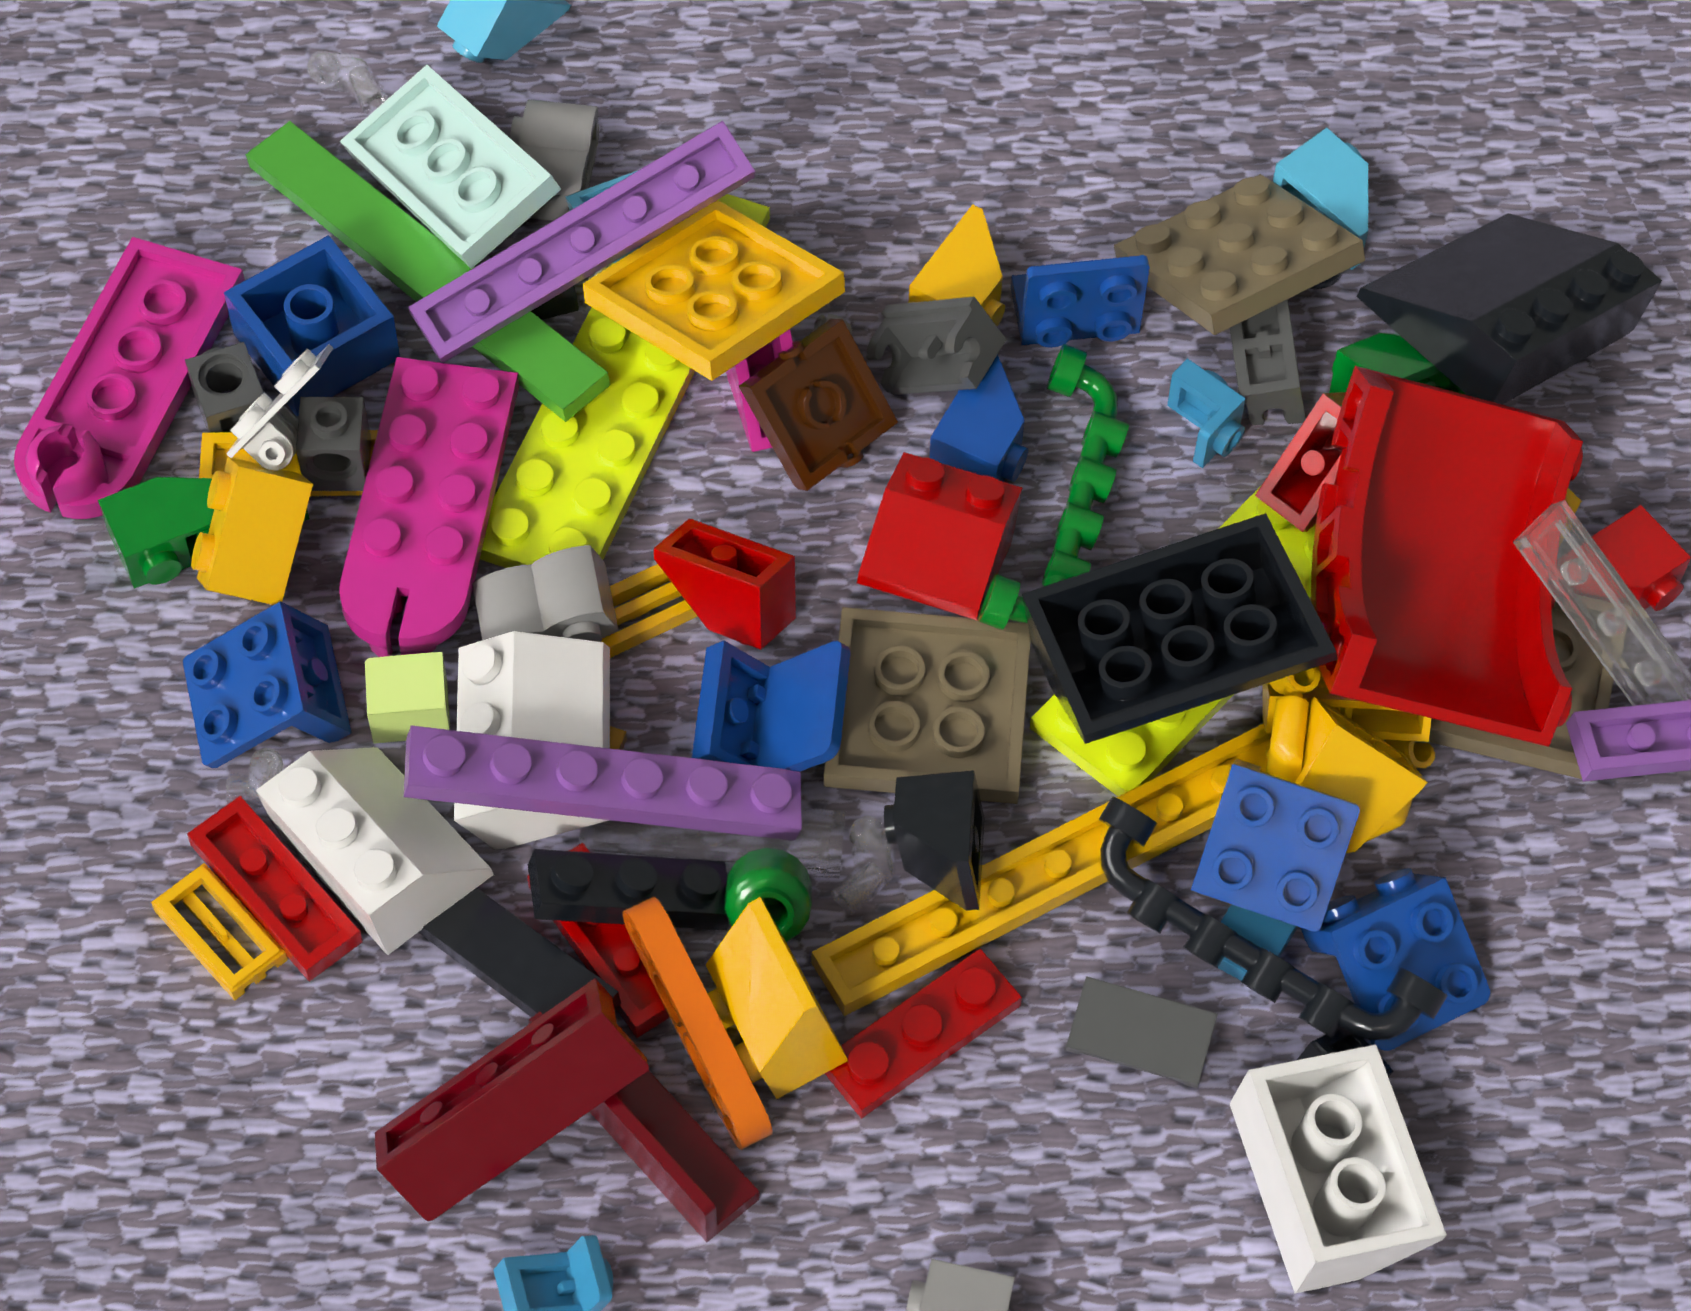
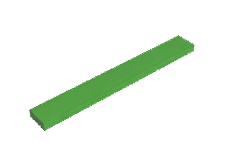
[245,121,610,422]

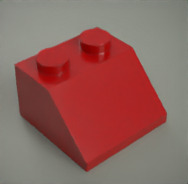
[857,452,1023,620]

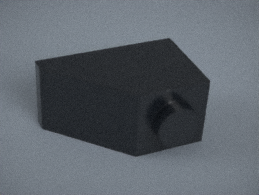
[884,770,985,911]

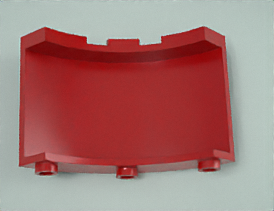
[1311,366,1583,747]

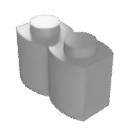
[510,99,599,221]
[472,545,618,642]

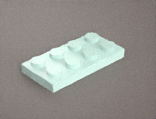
[340,65,561,269]

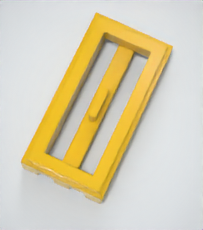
[601,564,698,658]
[151,863,288,1001]

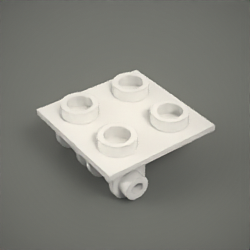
[227,344,333,470]

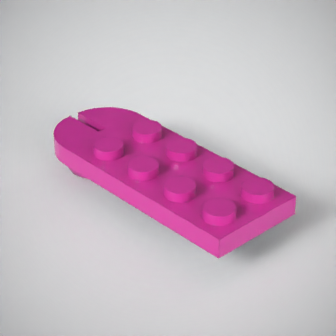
[14,237,245,519]
[339,357,519,657]

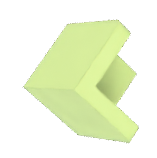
[365,652,450,744]

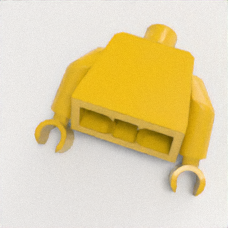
[1266,667,1435,853]

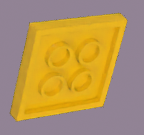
[583,200,845,381]

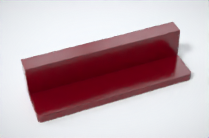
[375,978,649,1221]
[528,1011,760,1242]

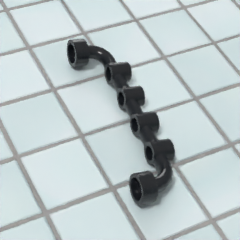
[1099,796,1447,1040]

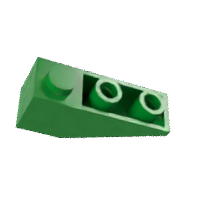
[98,477,309,589]

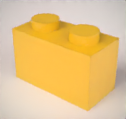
[191,457,313,605]

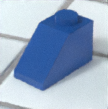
[929,354,1029,482]

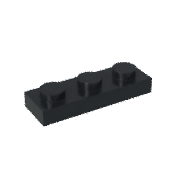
[528,849,730,930]

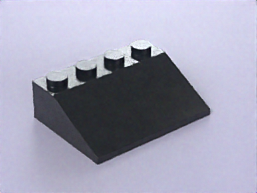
[1356,213,1662,405]
[1022,513,1337,744]

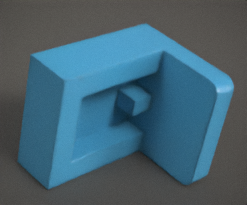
[1167,358,1246,468]
[493,1235,613,1311]

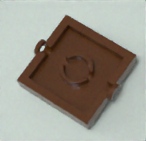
[739,318,898,491]

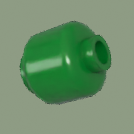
[725,847,812,943]

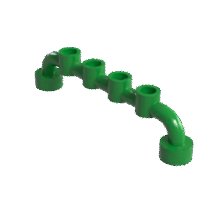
[978,344,1129,630]

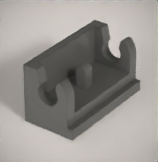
[866,297,1007,395]
[1230,299,1305,425]
[1066,976,1218,1088]

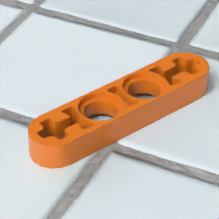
[623,897,773,1150]

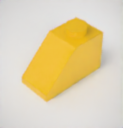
[908,204,1005,327]

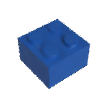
[224,235,400,416]

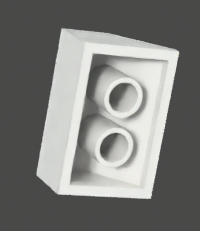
[454,631,610,849]
[256,747,494,955]
[1230,1045,1446,1294]

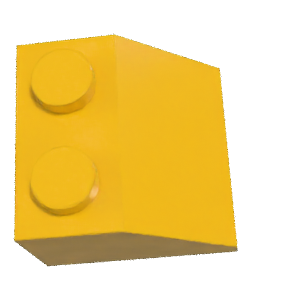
[705,897,848,1099]

